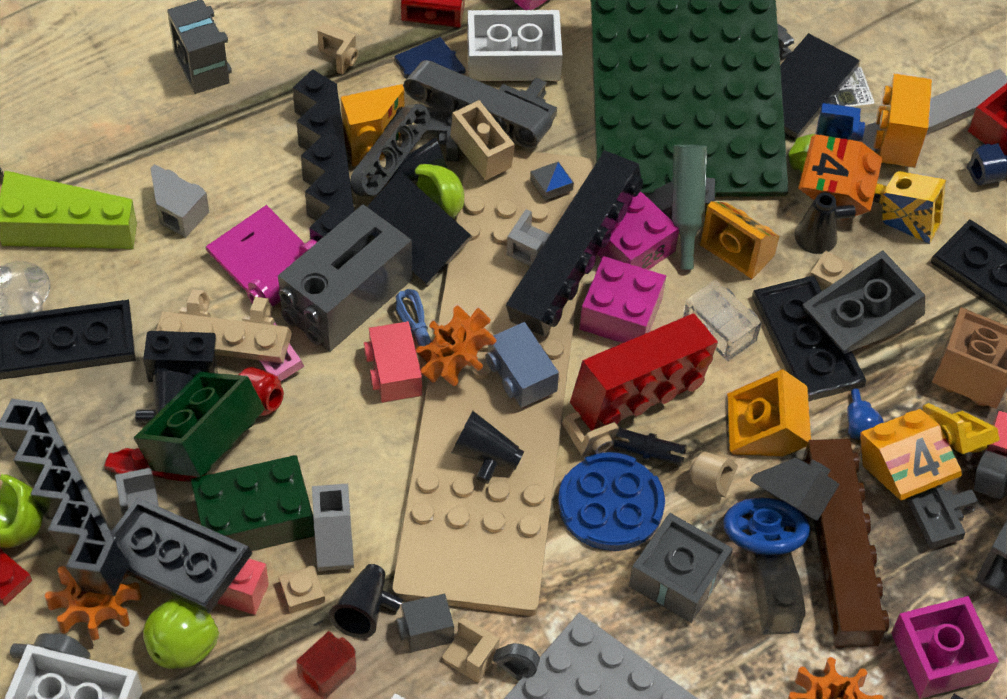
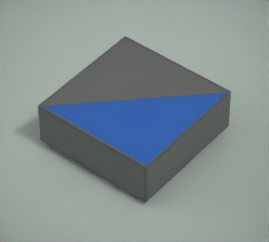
[530,161,574,200]

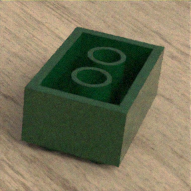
[133,372,265,477]
[191,455,315,551]

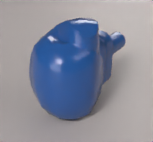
[847,388,884,440]

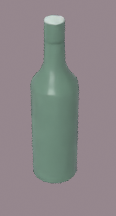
[672,145,707,269]

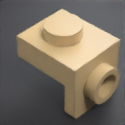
[317,23,359,75]
[562,411,619,456]

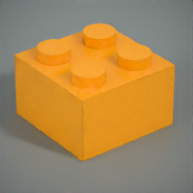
[873,74,932,168]

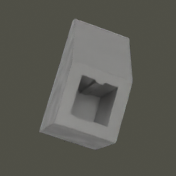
[150,164,209,238]
[312,484,354,571]

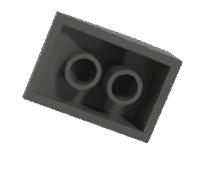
[803,250,925,354]

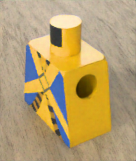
[873,171,946,243]

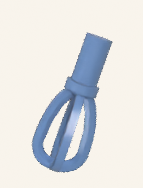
[396,289,432,346]

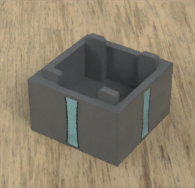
[167,0,232,94]
[629,513,733,623]

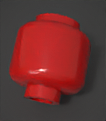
[238,367,284,417]

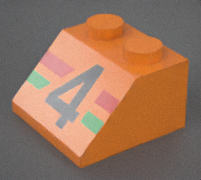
[798,134,883,221]

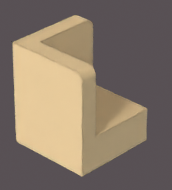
[442,617,500,683]

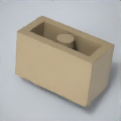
[450,100,515,180]

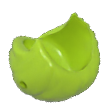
[415,164,465,219]
[0,474,43,548]
[143,598,219,669]

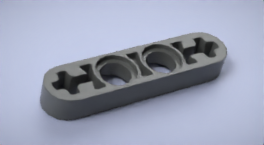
[350,104,430,197]

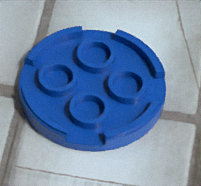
[558,452,665,551]

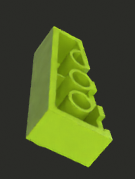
[0,170,137,249]

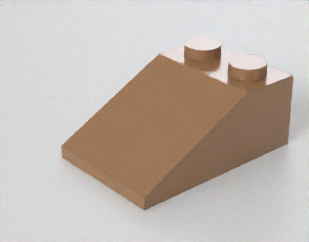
[932,307,1007,409]

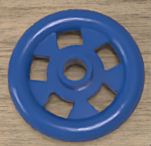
[723,498,810,555]

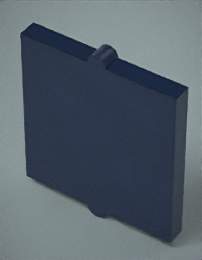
[394,37,466,79]

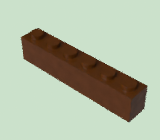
[803,439,889,648]

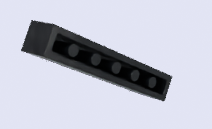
[506,150,643,337]

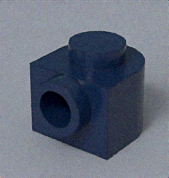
[967,144,1007,186]

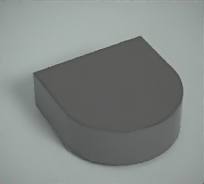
[493,643,540,681]

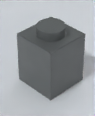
[396,593,454,652]

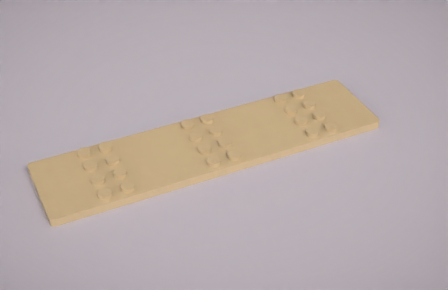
[393,150,594,616]

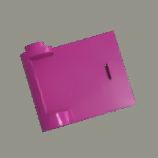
[206,205,317,307]

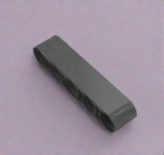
[403,60,553,149]

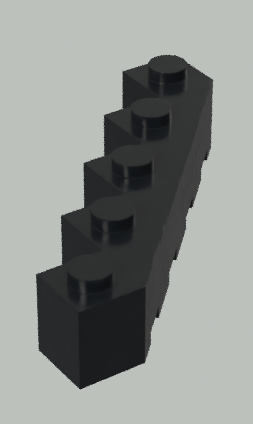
[293,69,354,242]
[0,399,129,596]

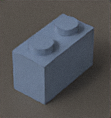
[485,322,559,408]

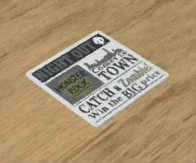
[828,67,874,107]

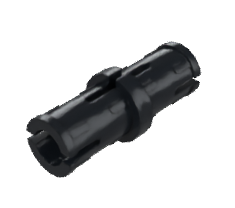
[613,427,687,467]

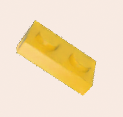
[922,403,1000,454]

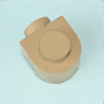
[689,452,738,498]

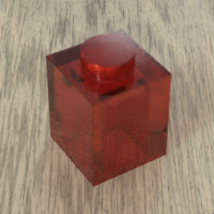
[296,631,357,699]

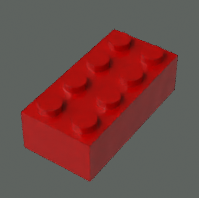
[569,313,718,431]

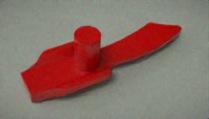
[104,448,207,481]

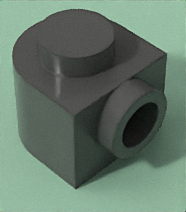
[974,451,1007,499]

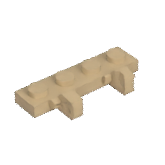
[156,289,292,363]

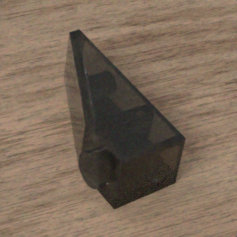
[748,534,806,635]

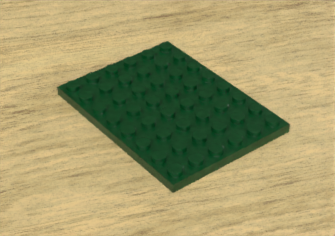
[590,0,789,197]

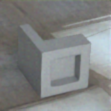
[507,209,550,266]
[115,468,159,515]

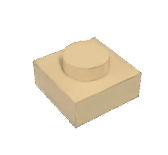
[810,251,854,289]
[279,565,325,614]

